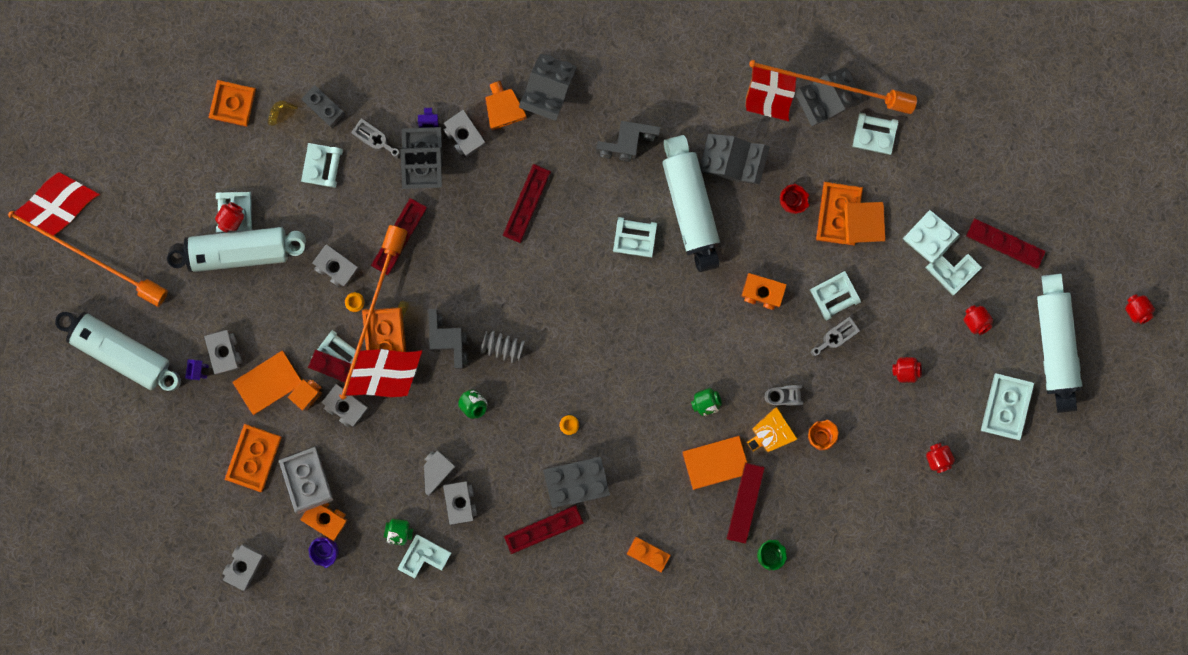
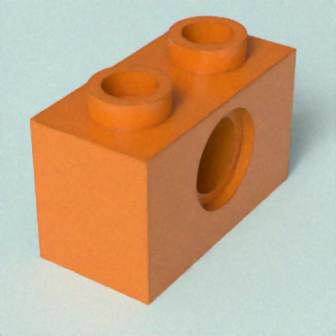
[741,273,787,310]
[288,379,322,411]
[300,503,348,541]

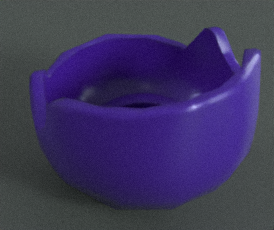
[308,537,339,568]

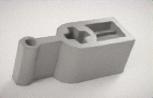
[351,118,401,159]
[810,317,860,356]

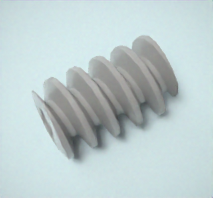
[481,331,525,363]

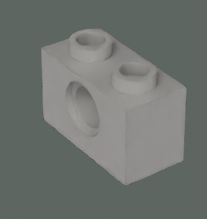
[443,110,486,157]
[312,244,360,288]
[204,330,242,375]
[322,384,369,427]
[443,481,477,525]
[223,544,265,591]

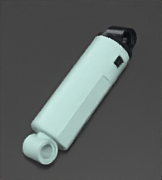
[663,135,721,272]
[167,227,306,272]
[1037,274,1083,413]
[55,312,181,391]

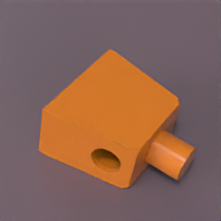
[485,81,527,131]

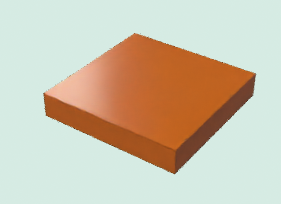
[209,80,256,127]
[844,202,885,243]

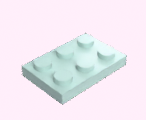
[981,373,1034,440]

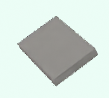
[279,447,333,515]

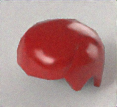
[780,184,810,214]

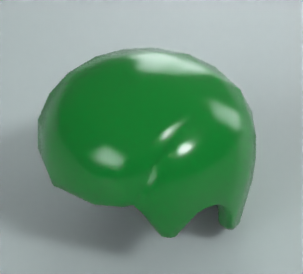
[757,540,787,571]

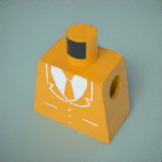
[747,408,797,452]

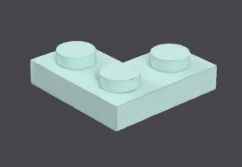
[925,254,982,295]
[398,534,451,578]

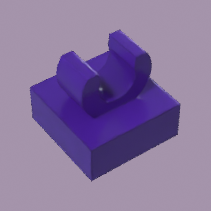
[418,108,439,128]
[185,359,209,380]

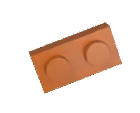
[627,537,671,573]

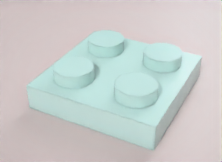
[903,210,960,265]

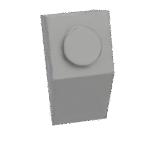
[424,450,456,496]

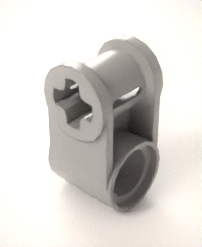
[764,385,803,406]

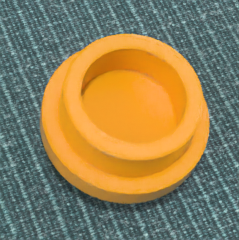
[345,292,365,312]
[559,415,579,435]

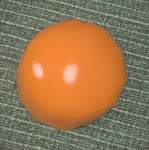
[808,420,839,450]

